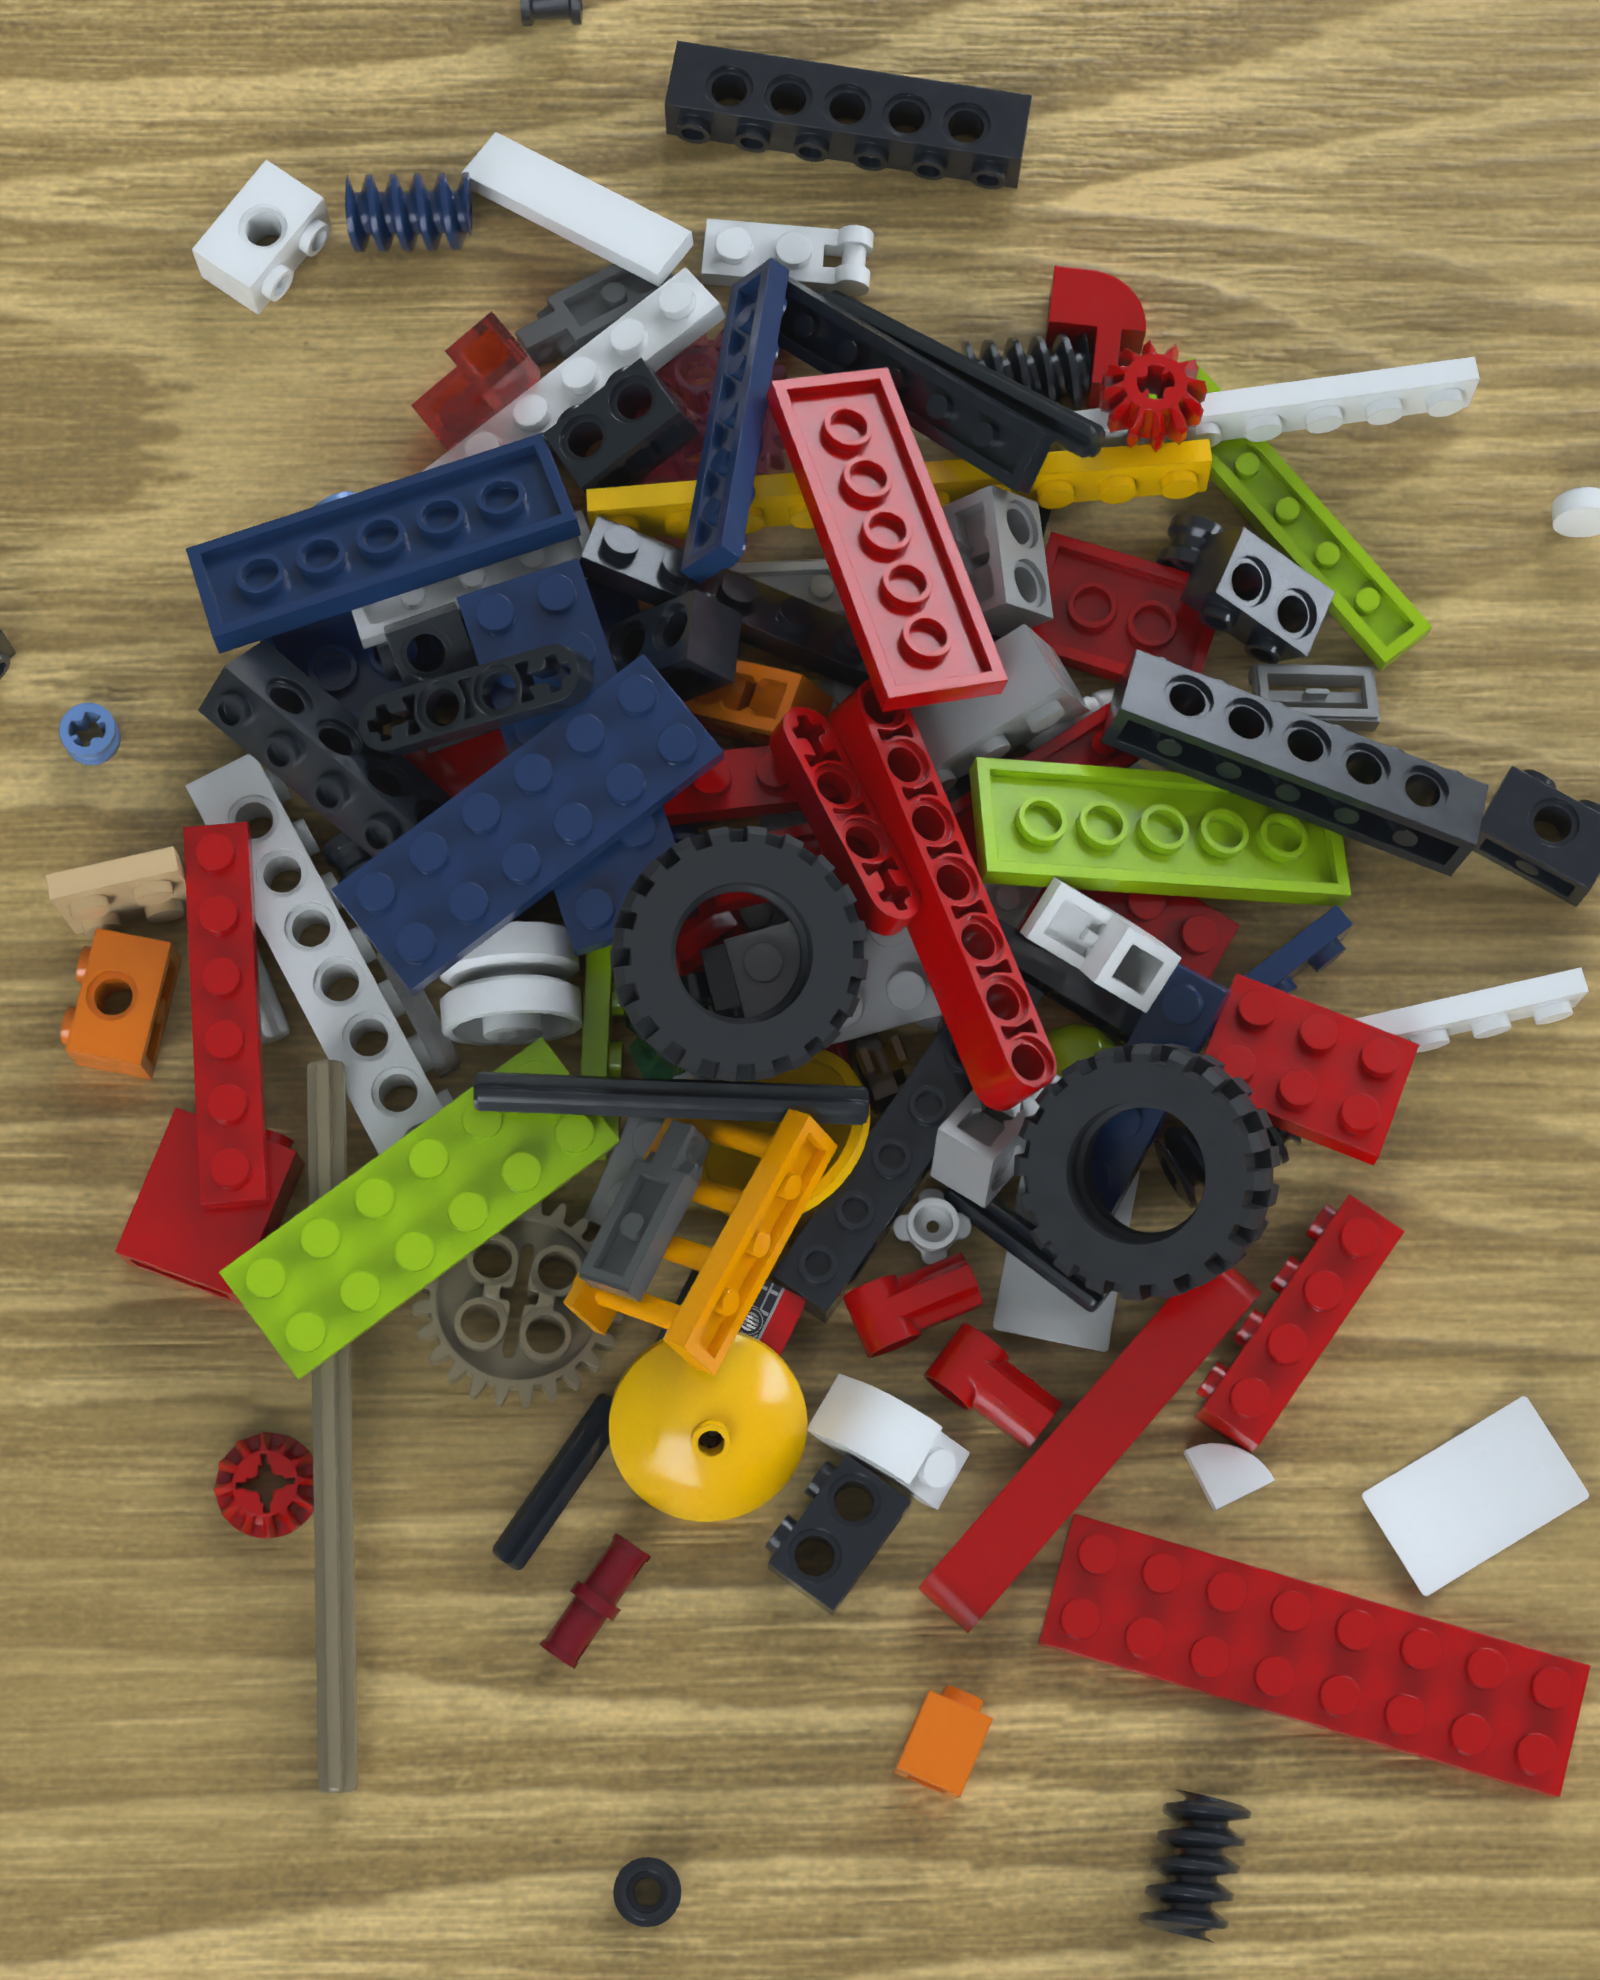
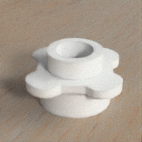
[894,1188,972,1265]

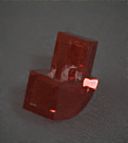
[411,311,540,451]

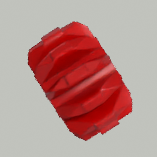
[1098,340,1207,453]

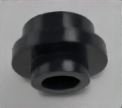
[613,1857,682,1927]

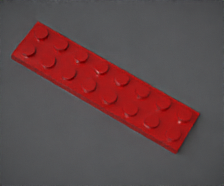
[1037,1513,1591,1798]

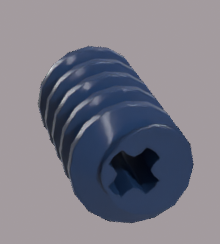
[345,172,472,252]

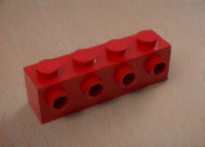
[1194,1194,1405,1453]

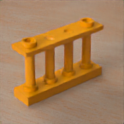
[563,1078,838,1376]

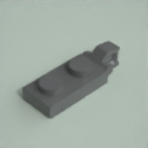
[515,264,673,369]
[578,1120,711,1302]

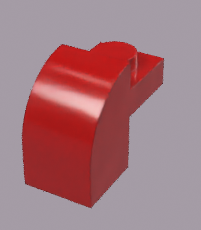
[1045,266,1146,409]

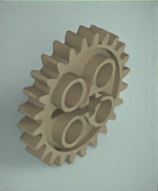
[412,1201,624,1409]

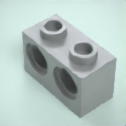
[943,485,1054,637]
[930,1075,1061,1208]

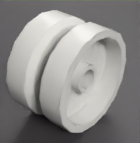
[439,921,583,1046]

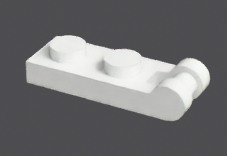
[701,219,874,296]

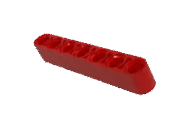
[827,679,1057,1111]
[918,1267,1262,1633]

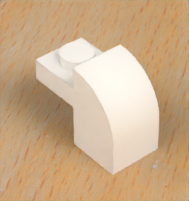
[1020,877,1181,1013]
[807,1373,970,1510]

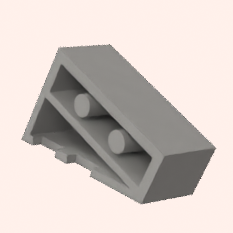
[910,624,1090,792]

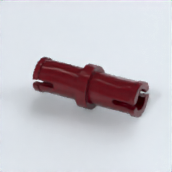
[540,1533,651,1669]

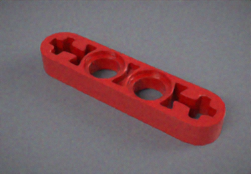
[769,707,921,936]

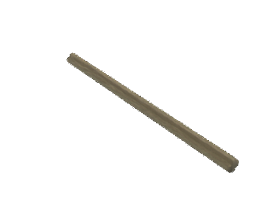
[307,1059,359,1793]

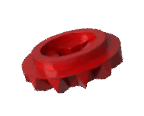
[213,1431,314,1539]

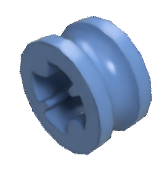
[59,703,121,765]

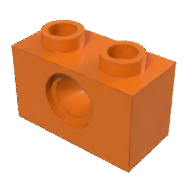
[60,928,182,1080]

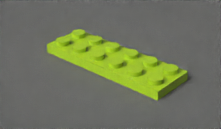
[969,757,1351,907]
[219,1036,620,1381]

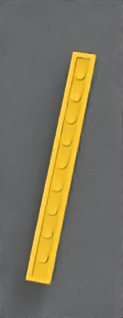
[586,439,1212,539]

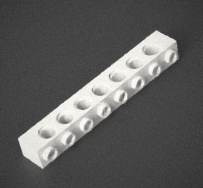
[185,754,454,1155]

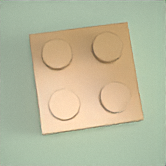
[45,846,187,937]

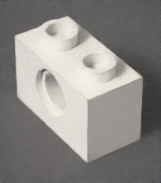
[192,160,331,315]

